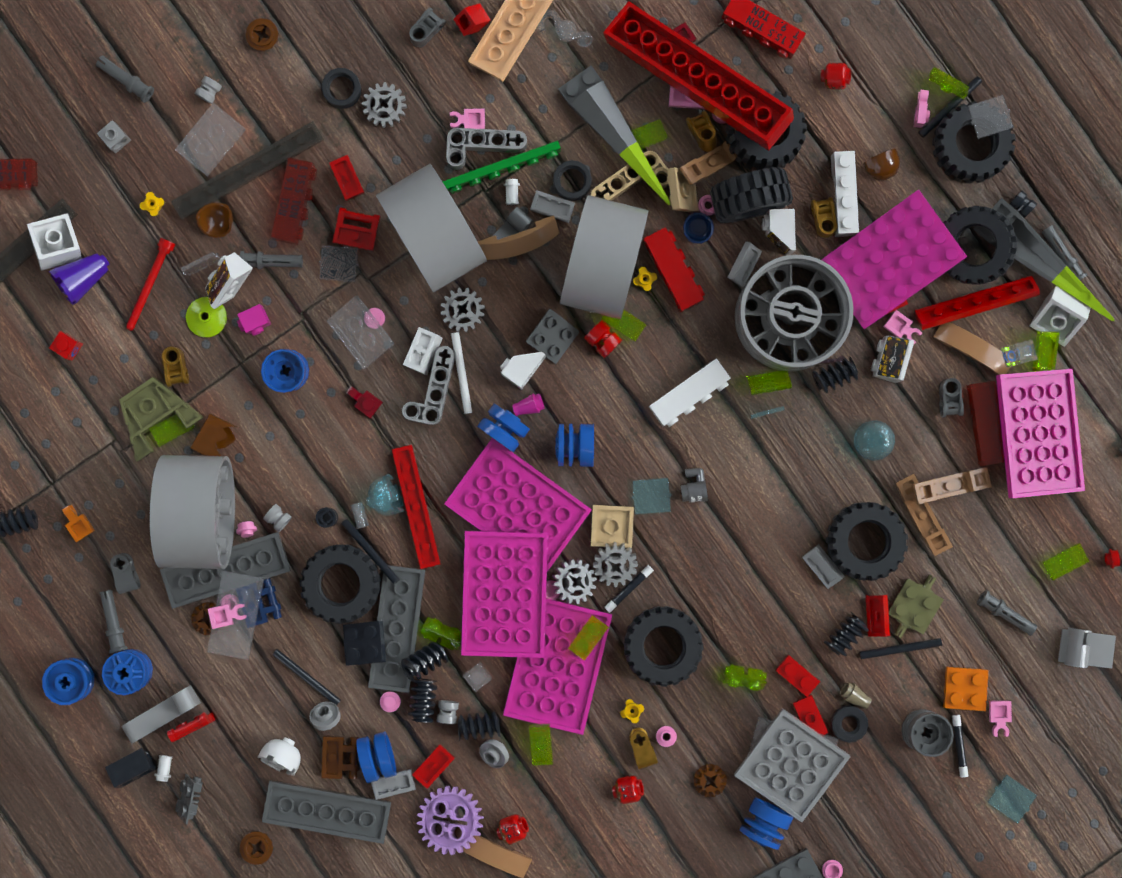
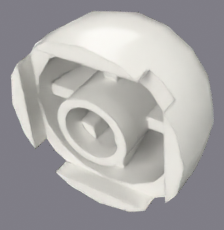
[258,737,301,776]

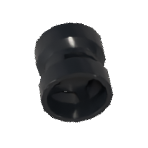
[1009,190,1037,218]
[316,507,338,528]

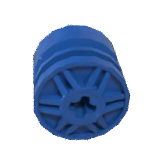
[261,349,310,393]
[555,424,594,467]
[102,649,153,695]
[739,798,794,850]

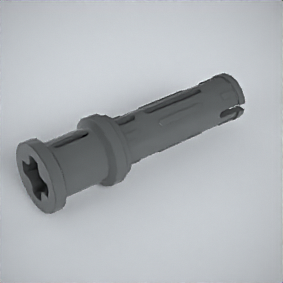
[96,55,154,103]
[1041,225,1088,280]
[240,251,303,270]
[977,589,1037,636]
[99,590,128,653]

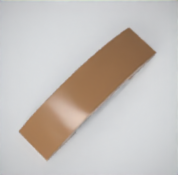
[679,141,737,185]
[477,215,559,260]
[933,322,1013,375]
[912,467,992,504]
[895,474,953,556]
[455,827,532,878]

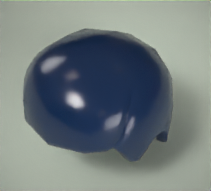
[683,212,714,244]

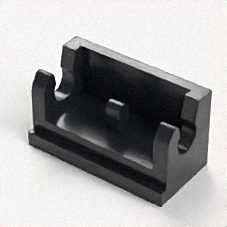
[105,748,157,788]

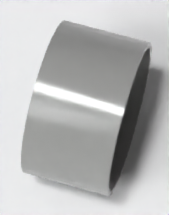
[376,163,487,293]
[560,195,649,320]
[735,255,853,371]
[150,455,235,569]

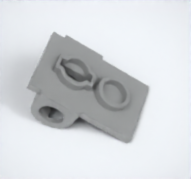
[1058,628,1116,668]

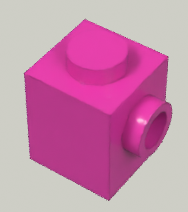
[237,304,271,336]

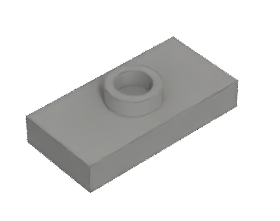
[530,190,575,223]
[727,242,762,287]
[802,544,845,589]
[371,769,416,800]

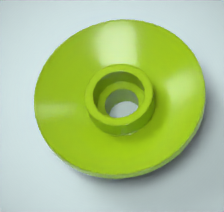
[186,297,227,338]

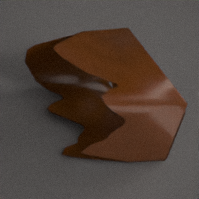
[190,414,240,456]

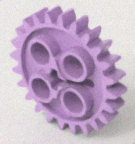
[417,786,484,855]

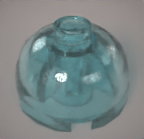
[854,420,895,461]
[366,474,404,516]

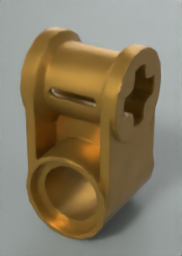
[686,110,717,152]
[811,197,837,238]
[162,347,189,387]
[629,727,658,770]

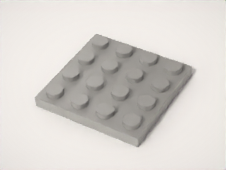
[734,708,850,822]

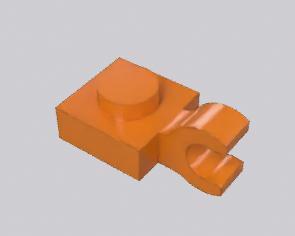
[62,505,95,542]

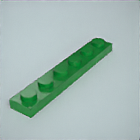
[443,141,561,194]

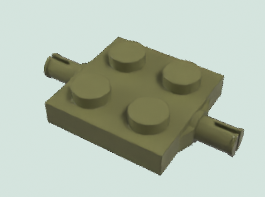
[888,574,944,639]

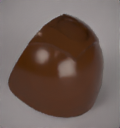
[863,149,900,181]
[196,203,233,238]

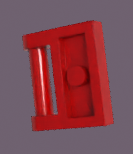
[333,207,381,251]
[167,712,215,743]

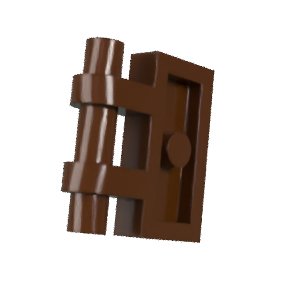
[321,736,360,779]

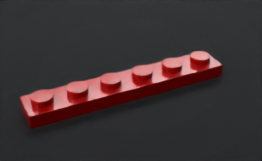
[915,276,1040,330]
[392,445,441,569]

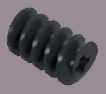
[812,356,858,393]
[0,505,38,537]
[824,612,869,656]
[401,642,448,682]
[408,678,438,723]
[458,711,501,741]

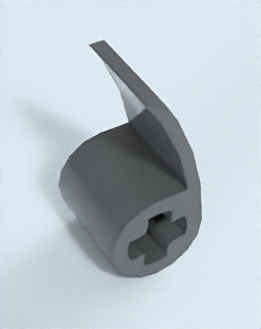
[493,207,533,240]

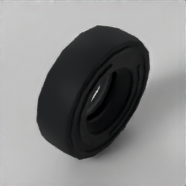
[831,705,868,743]

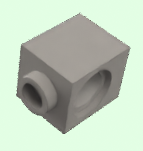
[97,120,131,153]

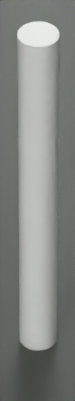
[451,332,472,414]

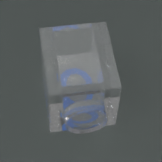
[1001,340,1038,368]
[463,661,492,692]

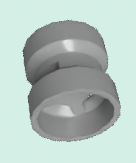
[194,76,222,104]
[263,504,292,532]
[436,700,459,724]

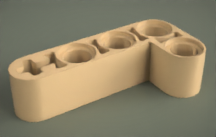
[591,151,668,201]

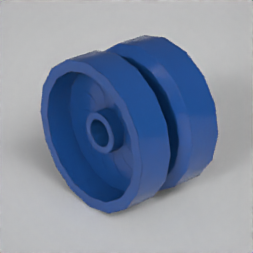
[477,403,530,453]
[42,658,94,705]
[356,731,397,783]

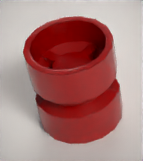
[584,320,622,358]

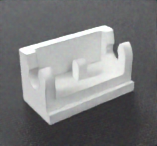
[403,327,443,375]

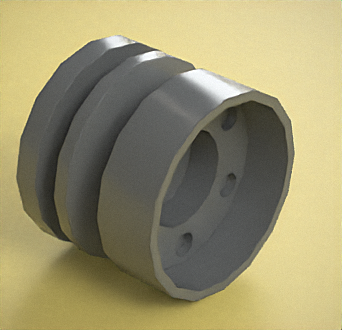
[901,709,954,757]

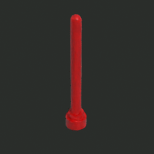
[126,238,176,331]

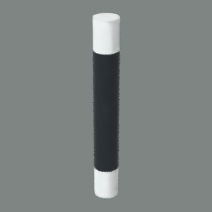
[604,565,654,613]
[952,715,968,777]

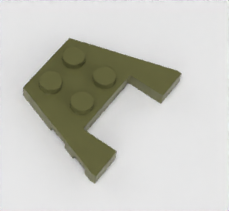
[119,377,203,462]

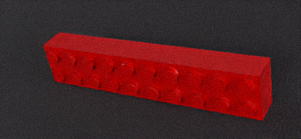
[603,1,794,151]

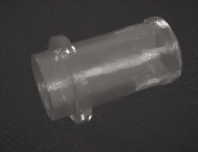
[350,502,369,529]

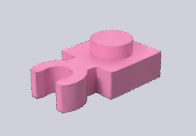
[913,90,930,128]
[450,109,485,129]
[883,310,922,344]
[208,604,247,629]
[989,700,1012,737]

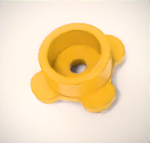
[140,192,164,216]
[633,267,657,291]
[620,699,644,723]

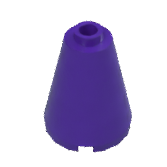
[49,253,110,306]

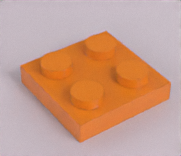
[943,666,989,711]

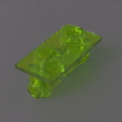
[420,617,462,651]
[723,665,767,691]

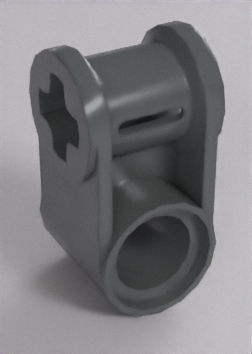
[409,7,446,48]
[939,378,964,418]
[110,553,141,594]

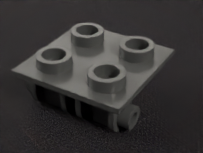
[526,308,580,364]
[175,774,203,824]

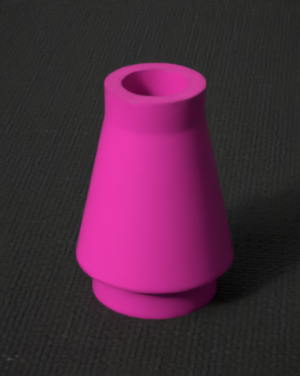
[512,393,544,416]

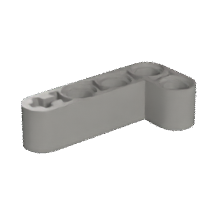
[446,128,527,170]
[402,346,455,425]
[121,685,201,744]

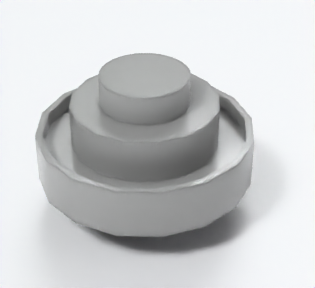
[309,702,341,731]
[479,739,509,768]

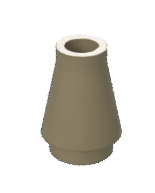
[840,682,872,709]

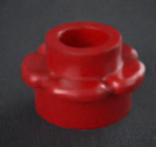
[1104,549,1120,569]

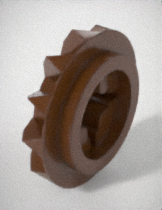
[246,18,279,52]
[191,602,222,635]
[694,764,726,797]
[240,831,273,865]

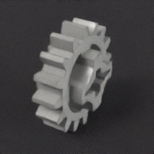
[362,82,407,128]
[441,288,485,332]
[593,542,638,587]
[552,560,597,604]

